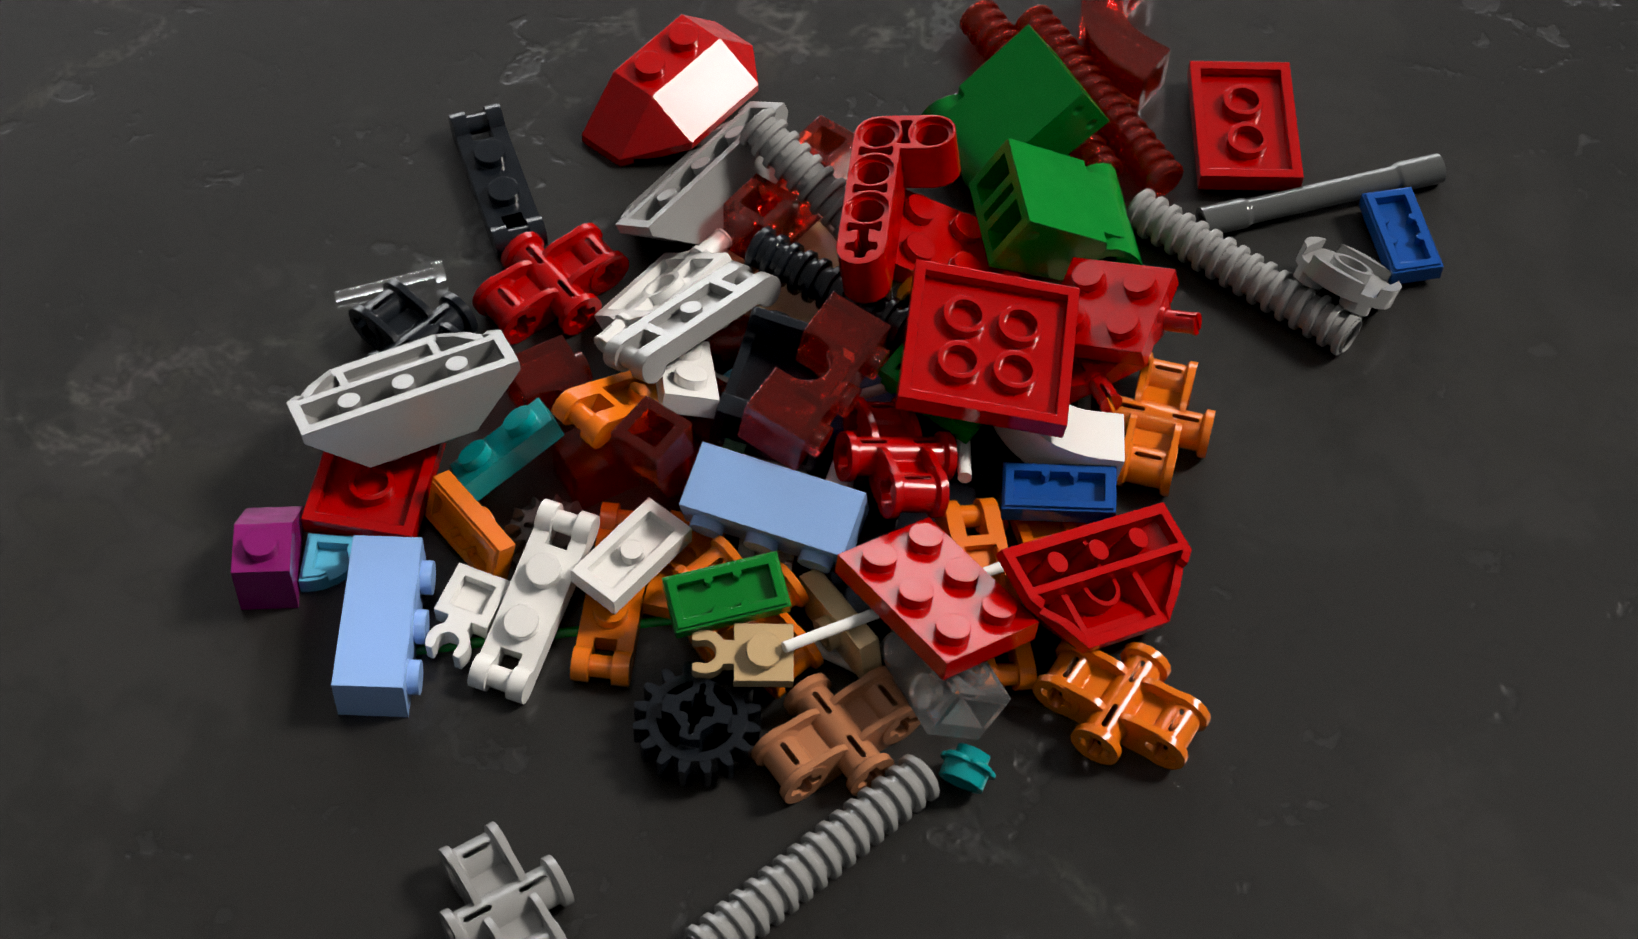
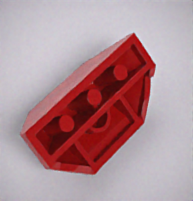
[582,14,758,167]
[995,502,1192,654]

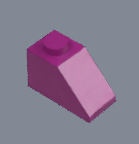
[231,506,304,610]

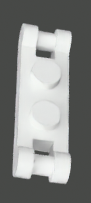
[467,498,600,704]

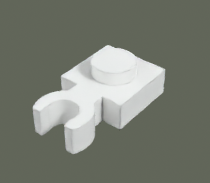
[425,562,511,669]

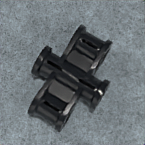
[348,278,478,357]

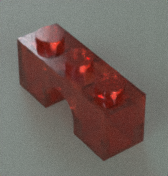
[723,114,854,259]
[737,292,891,471]
[506,335,643,509]

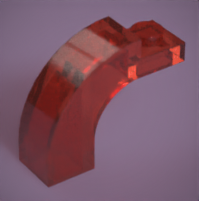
[1076,0,1171,113]
[611,377,727,498]

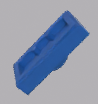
[1359,187,1444,285]
[1001,462,1117,523]

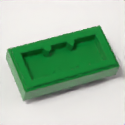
[662,551,792,639]

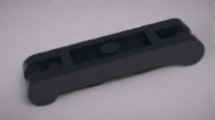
[448,103,548,259]

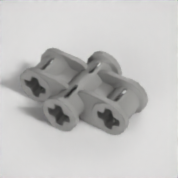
[438,821,575,939]

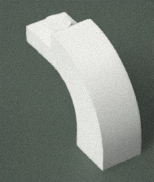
[993,405,1125,479]

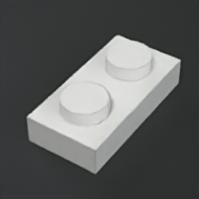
[656,341,720,419]
[571,497,692,615]

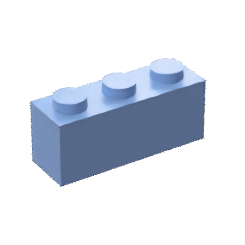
[679,441,869,574]
[331,535,436,717]

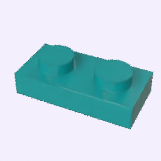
[450,397,565,501]

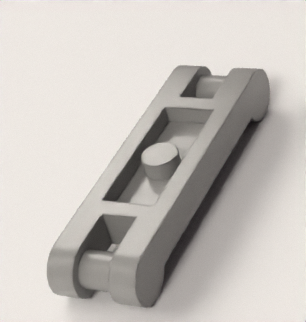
[603,261,781,384]

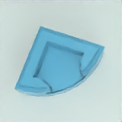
[298,533,353,592]

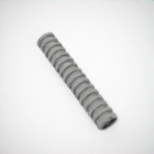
[739,107,902,297]
[1126,188,1362,355]
[685,754,940,939]

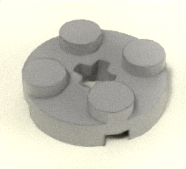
[1293,237,1402,317]

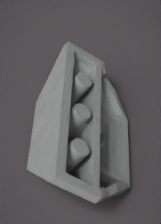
[615,101,788,246]
[286,330,521,468]

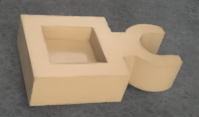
[692,623,794,687]

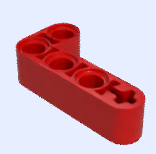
[836,115,961,303]

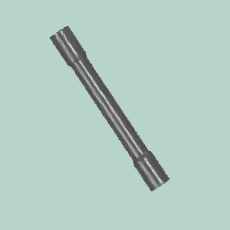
[1195,153,1446,234]

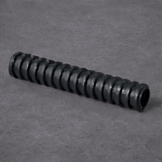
[744,226,908,351]

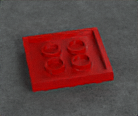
[895,259,1080,438]

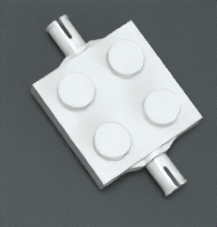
[594,228,733,353]

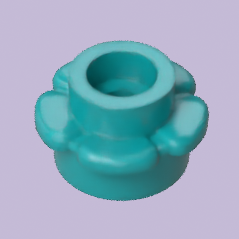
[938,743,996,794]

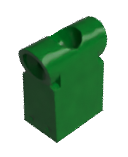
[921,24,1109,190]
[969,138,1143,281]

